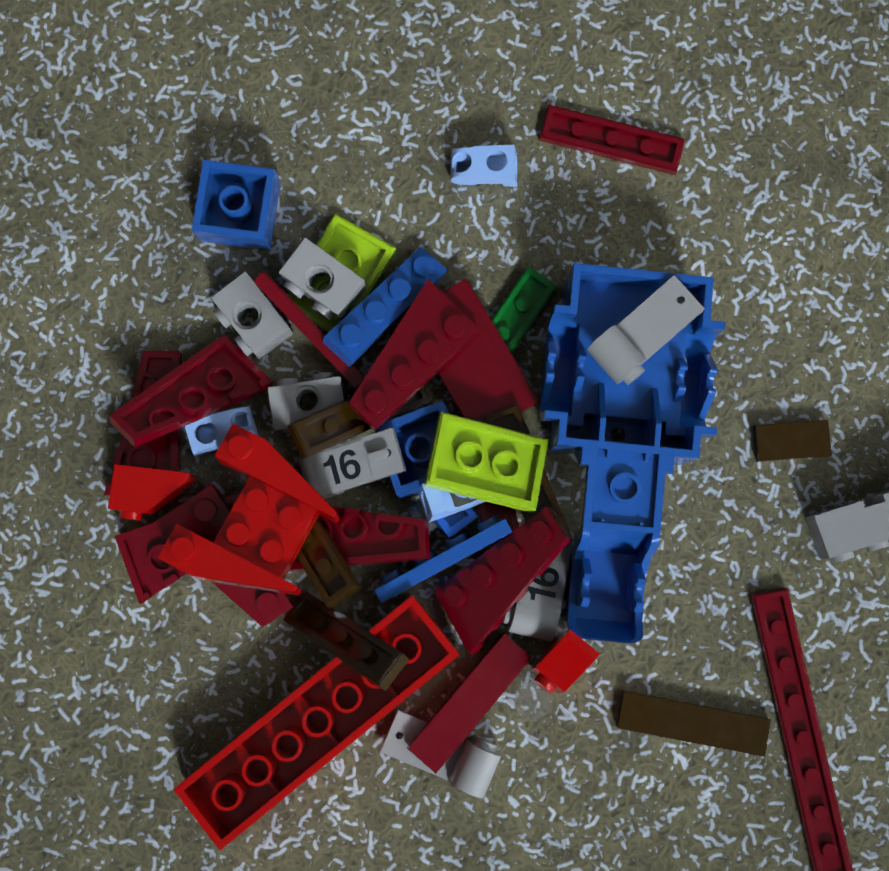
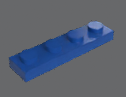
[323,247,447,367]
[375,515,514,603]

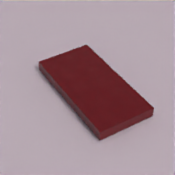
[403,278,540,423]

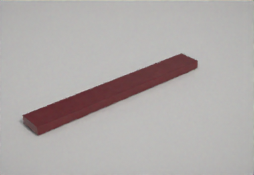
[750,588,853,871]

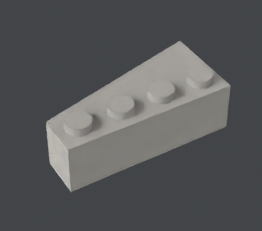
[805,490,889,563]

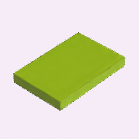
[286,214,397,332]
[424,412,549,513]

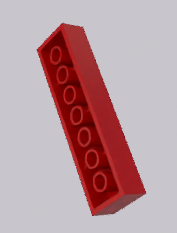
[173,595,460,851]

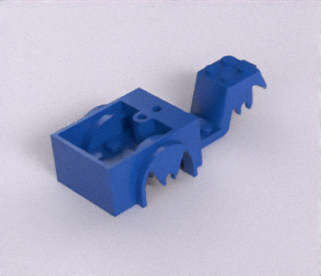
[540,263,726,644]

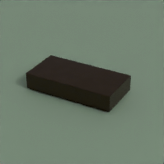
[753,420,832,462]

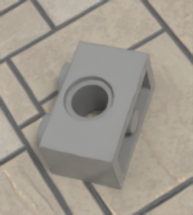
[279,238,366,321]
[211,271,293,360]
[268,372,346,434]

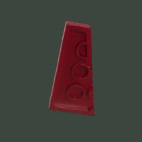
[114,491,241,605]

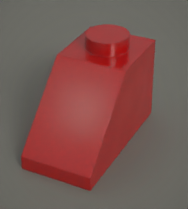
[108,464,196,521]
[529,629,600,694]

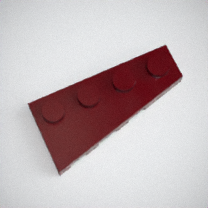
[349,279,480,431]
[109,334,273,447]
[104,351,182,496]
[149,484,294,628]
[289,506,431,572]
[433,506,572,654]

